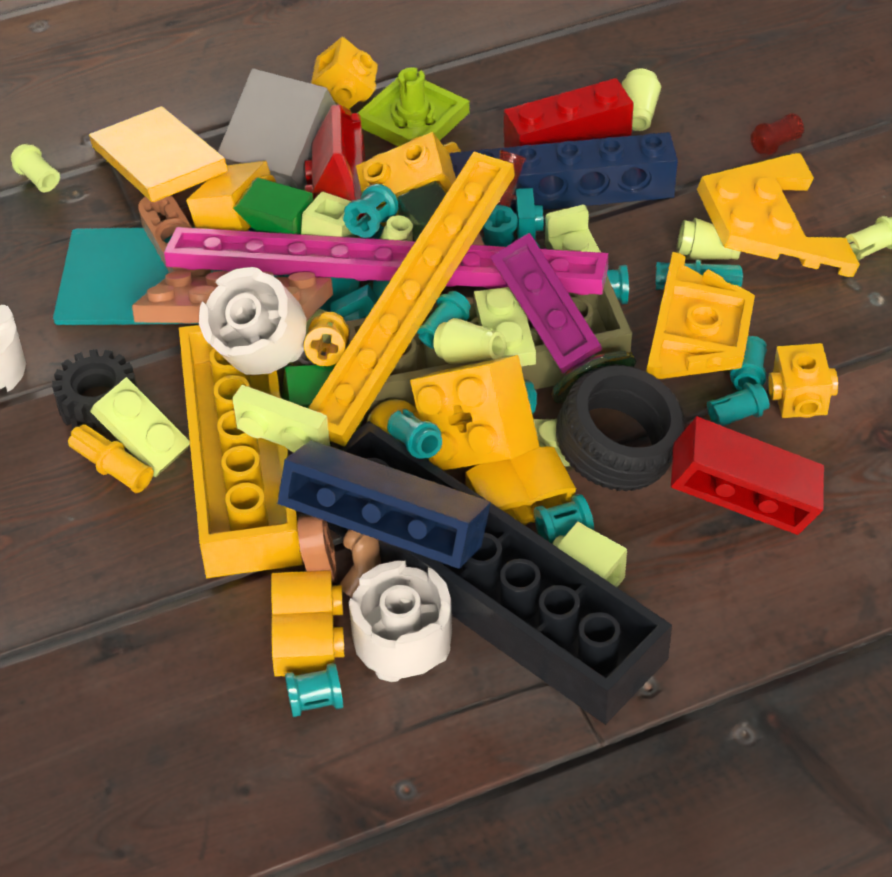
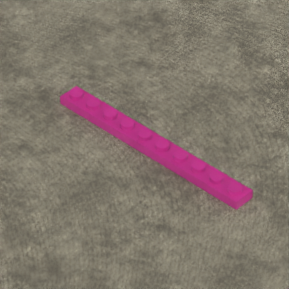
[164,227,608,295]

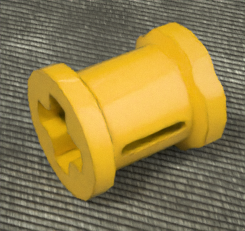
[304,312,349,366]

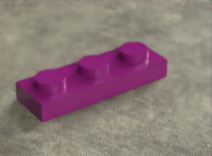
[490,232,602,374]

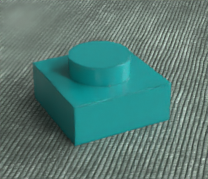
[516,188,544,241]

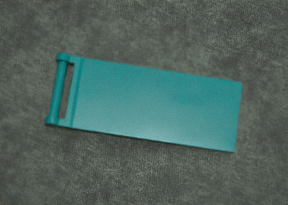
[53,224,390,325]

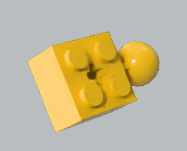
[366,355,540,470]

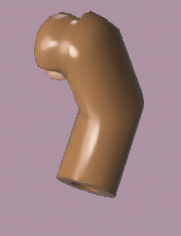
[339,530,381,598]

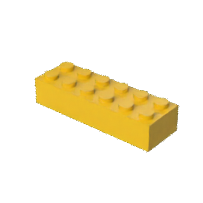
[179,325,303,578]

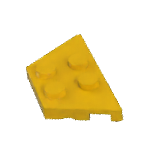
[646,252,755,379]

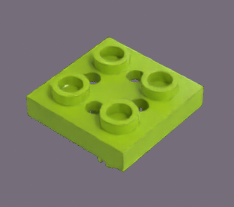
[358,67,470,146]

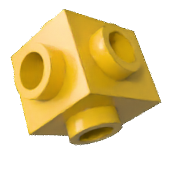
[311,36,378,109]
[768,343,838,418]

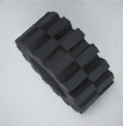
[52,349,137,434]

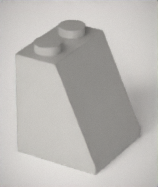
[218,68,336,190]

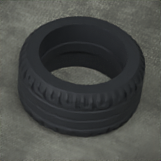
[556,364,686,491]

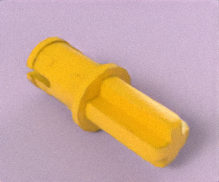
[68,425,154,493]

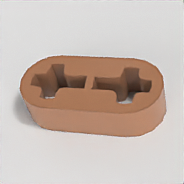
[298,515,337,583]

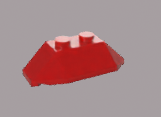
[305,105,369,239]

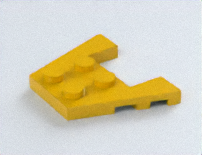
[697,153,860,277]

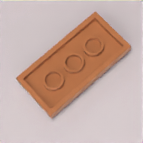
[132,271,333,323]

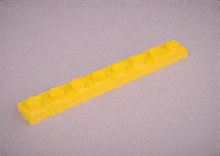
[308,152,515,446]

